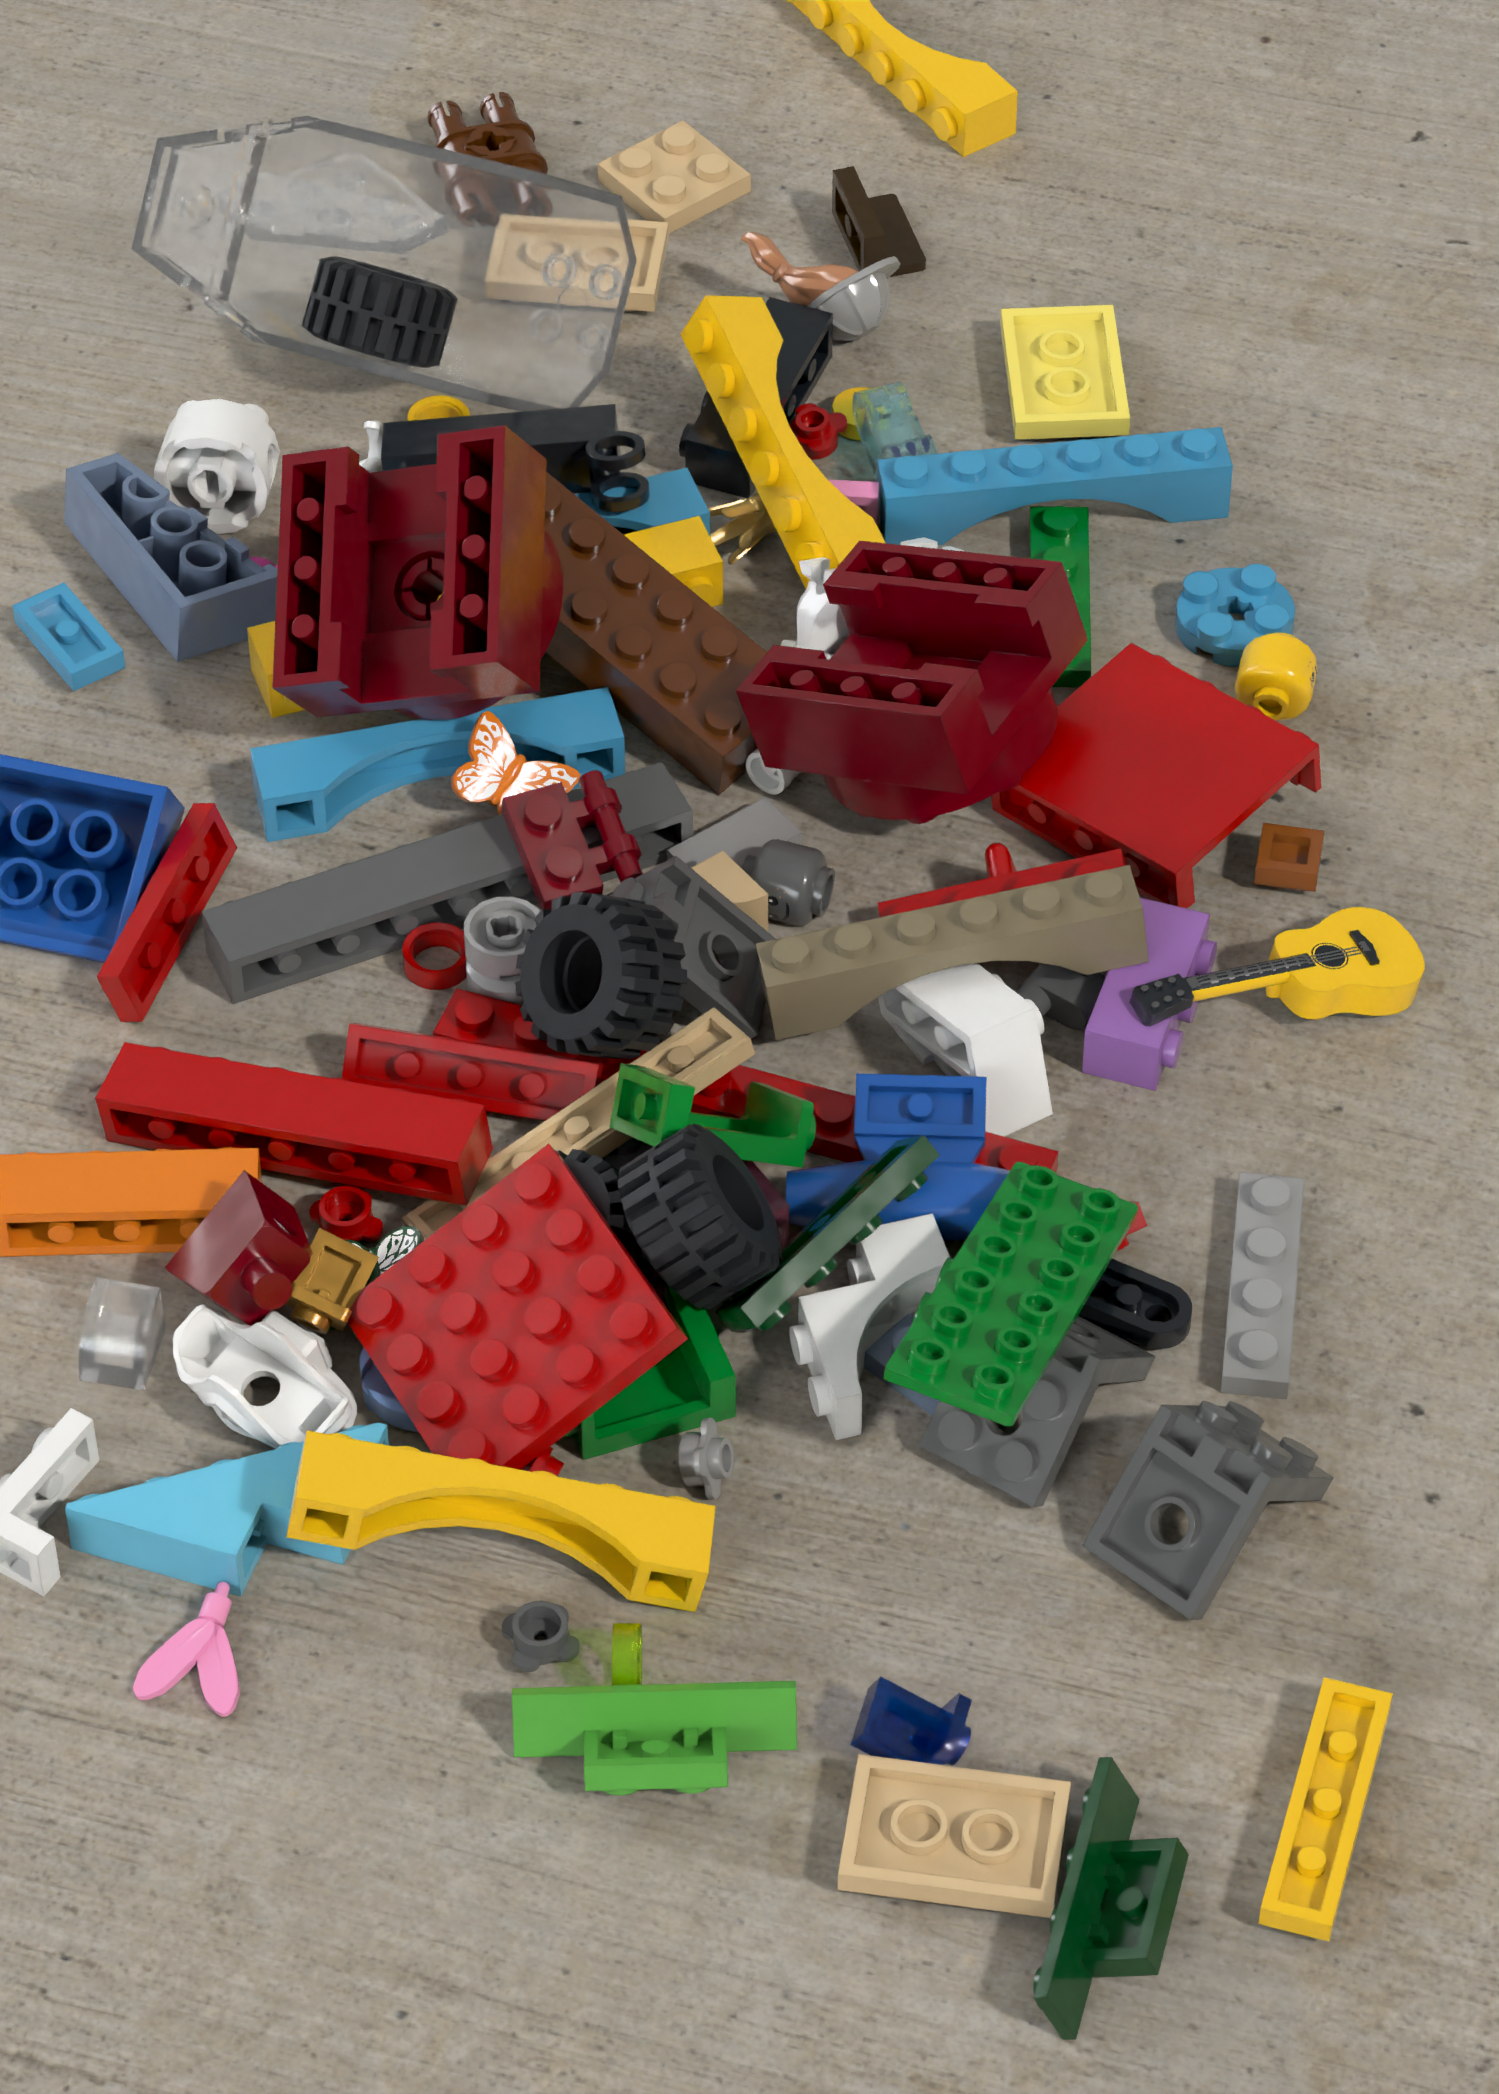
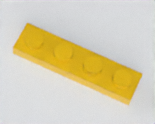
[1258,1677,1393,1942]

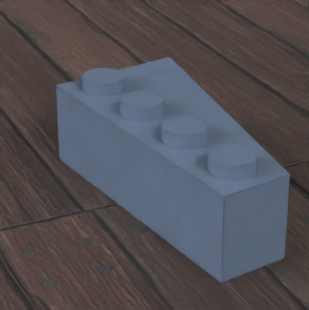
[64,453,278,662]

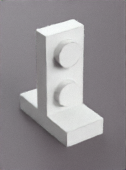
[0,1408,99,1596]

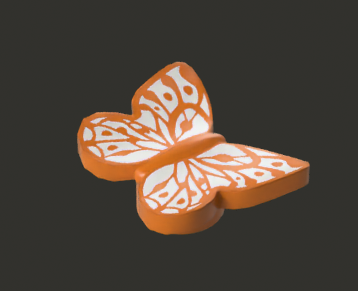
[451,711,580,815]

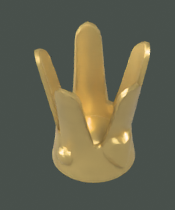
[708,491,777,565]

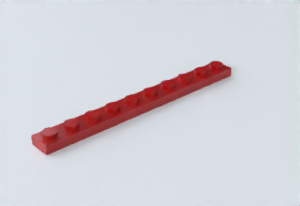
[433,988,1059,1173]

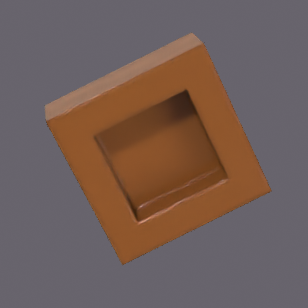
[1254,823,1324,892]

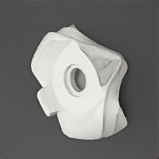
[173,1304,357,1449]

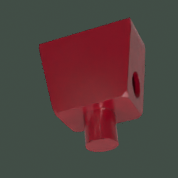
[165,1170,313,1326]

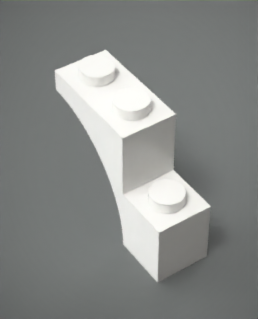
[789,1213,950,1440]

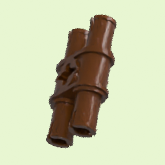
[427,92,556,230]

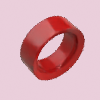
[402,922,467,990]

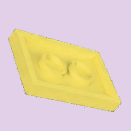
[1000,305,1130,440]

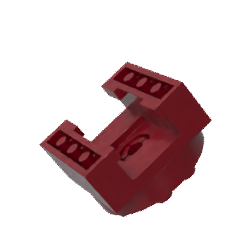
[272,425,563,720]
[736,540,1088,824]

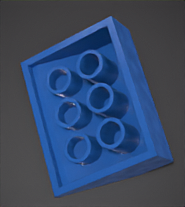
[0,754,185,963]

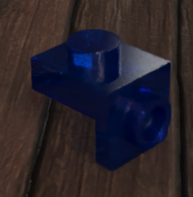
[850,1676,972,1766]

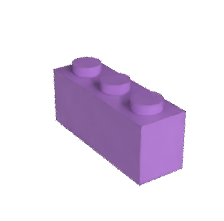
[1082,898,1217,1091]

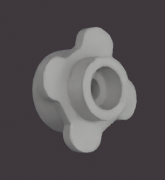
[679,1418,734,1499]

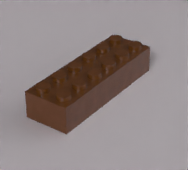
[544,472,767,796]

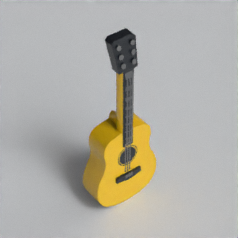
[1130,907,1425,1027]

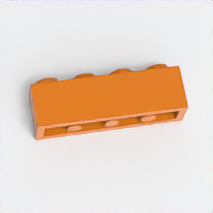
[0,1147,262,1257]

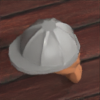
[741,232,901,341]

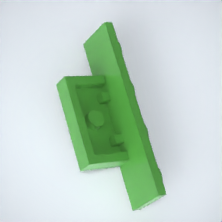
[512,1681,797,1796]

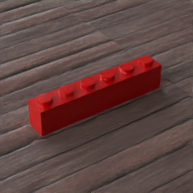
[95,1042,493,1206]

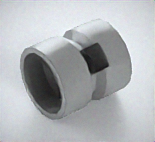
[464,897,540,1006]

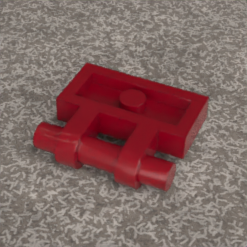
[501,770,643,910]

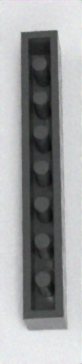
[202,762,693,1004]

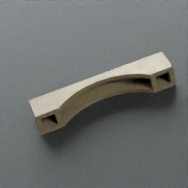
[756,865,1149,1040]

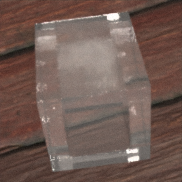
[79,1277,166,1391]

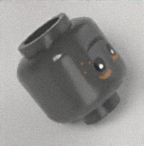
[742,839,835,927]

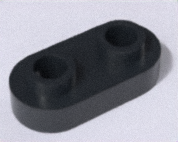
[1078,1259,1192,1349]

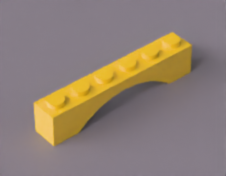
[786,0,1018,157]
[680,295,885,589]
[286,1430,716,1612]

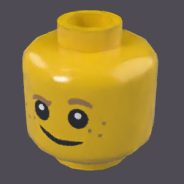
[1235,633,1318,721]

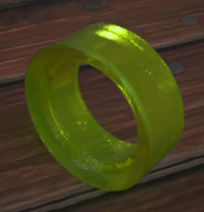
[612,1623,642,1686]

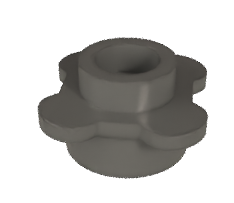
[502,1601,580,1672]

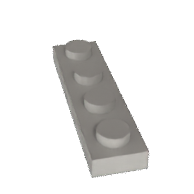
[1220,1172,1305,1399]

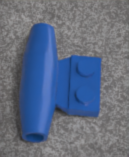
[785,1073,1010,1241]

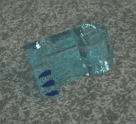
[852,382,938,480]

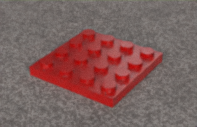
[347,1143,688,1470]

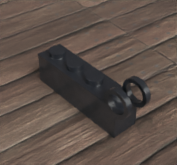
[381,404,650,512]

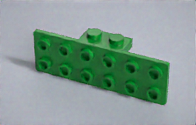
[883,1162,1138,1426]

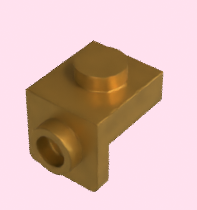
[286,1228,379,1334]

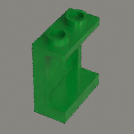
[609,1063,816,1168]
[563,1283,736,1460]

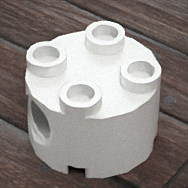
[153,399,280,534]

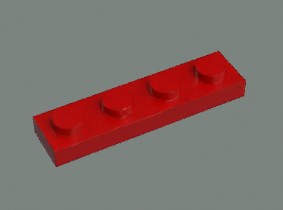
[97,803,237,1022]
[341,1022,603,1121]

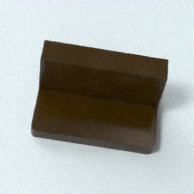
[832,166,926,277]

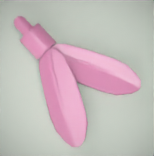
[133,1581,240,1717]

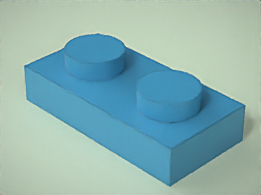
[12,582,125,691]

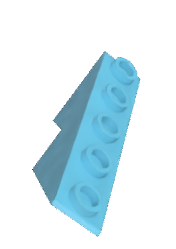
[65,1422,389,1597]

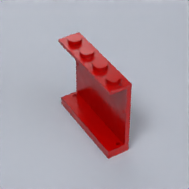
[991,643,1322,909]

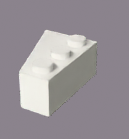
[878,963,1053,1137]

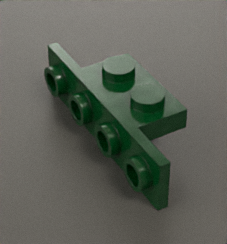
[1033,1757,1189,2040]

